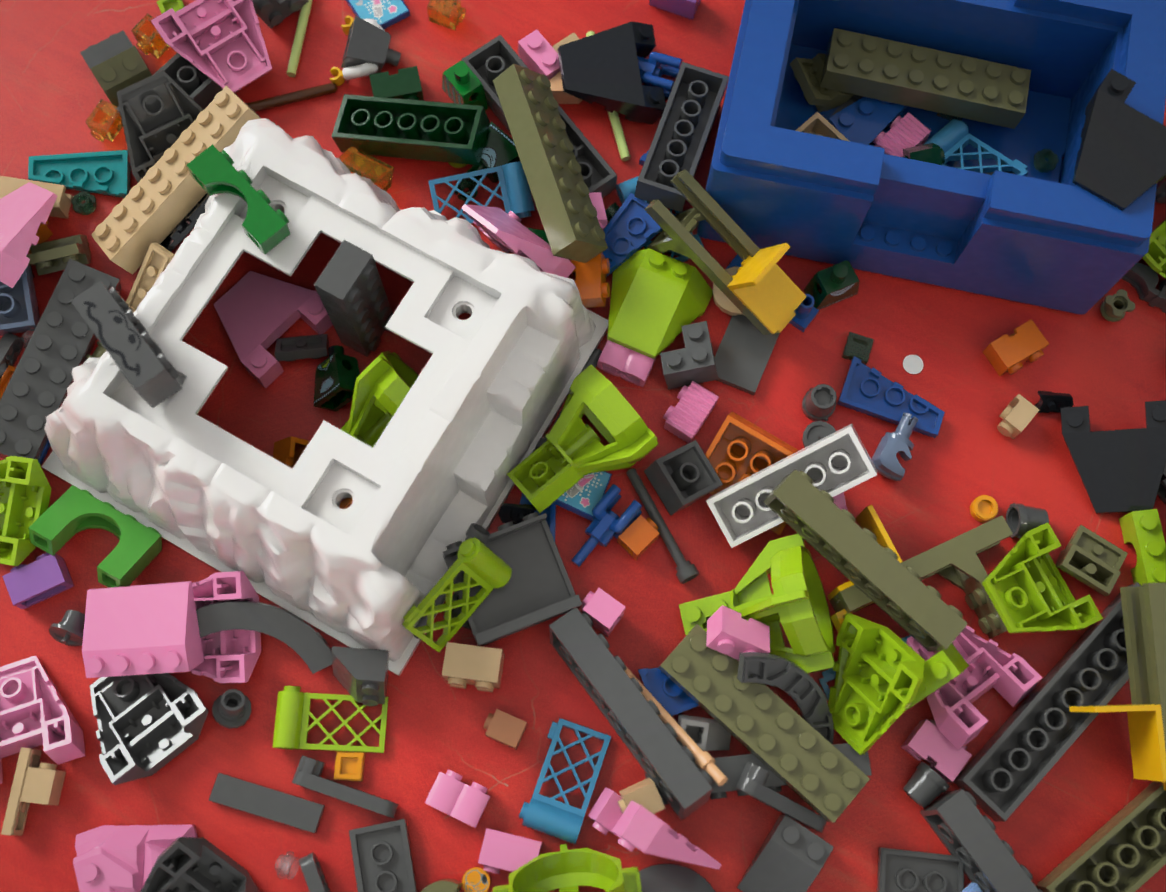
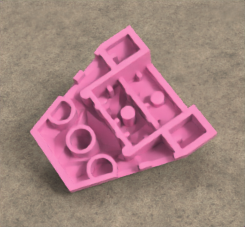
[73,825,198,892]

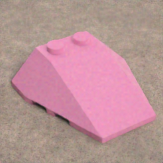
[151,0,272,93]
[191,571,261,683]

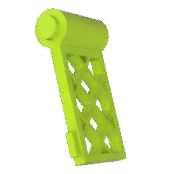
[402,538,512,652]
[272,686,389,753]

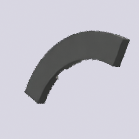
[196,601,332,674]
[737,652,834,744]

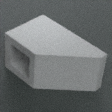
[675,714,731,751]

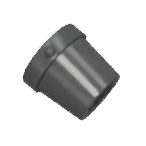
[802,384,837,421]
[1005,503,1049,539]
[903,762,950,808]

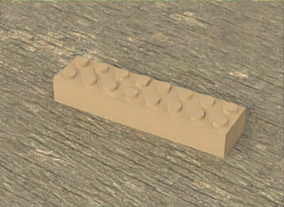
[91,86,262,275]

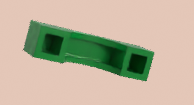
[186,144,291,254]

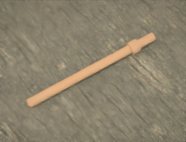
[624,665,728,786]

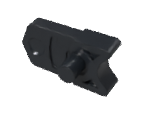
[1034,391,1074,413]
[498,503,536,524]

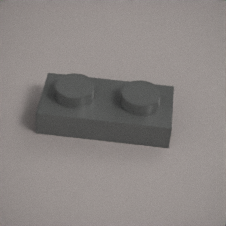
[275,334,329,362]

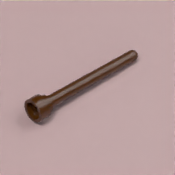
[247,83,337,112]

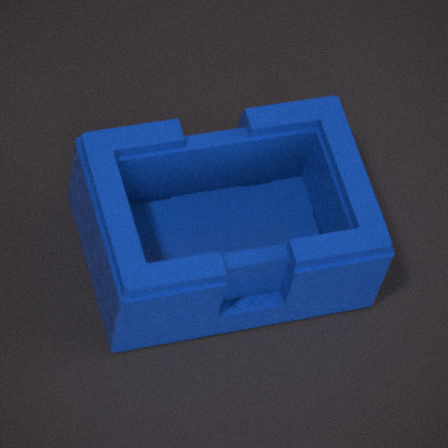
[697,0,1166,315]

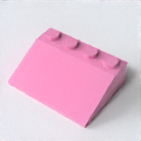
[82,581,204,678]

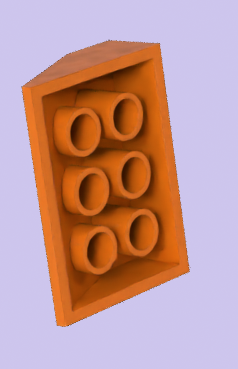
[705,411,799,535]

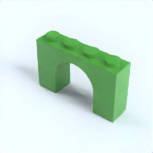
[28,485,162,588]

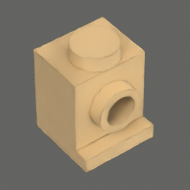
[997,394,1039,439]

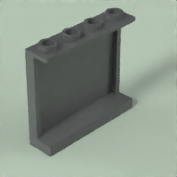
[443,512,582,646]

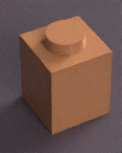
[483,709,528,750]

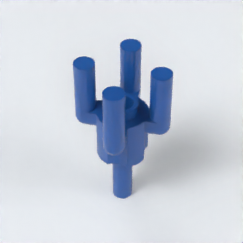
[637,52,683,99]
[571,484,642,567]

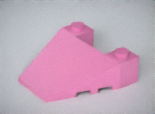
[0,182,57,289]
[461,204,576,278]
[214,271,333,388]
[906,626,1043,751]
[0,656,85,784]
[587,787,722,870]

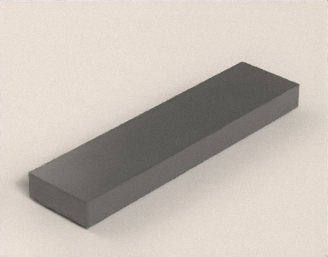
[209,773,326,833]

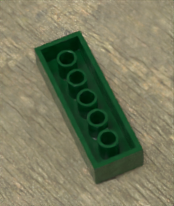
[331,94,490,165]

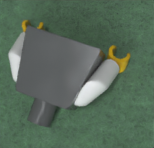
[330,16,401,86]

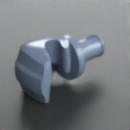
[871,412,919,481]

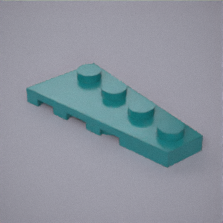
[28,150,131,198]

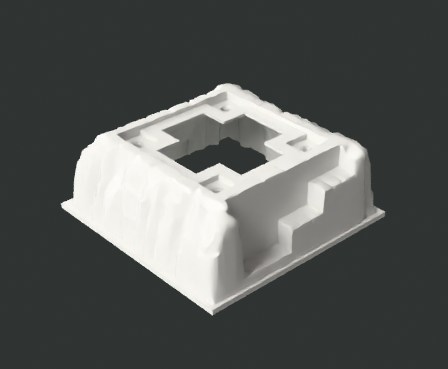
[41,118,608,676]

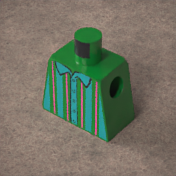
[442,61,488,110]

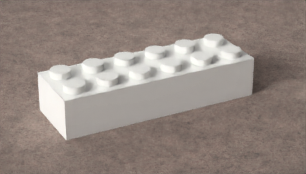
[706,423,878,548]

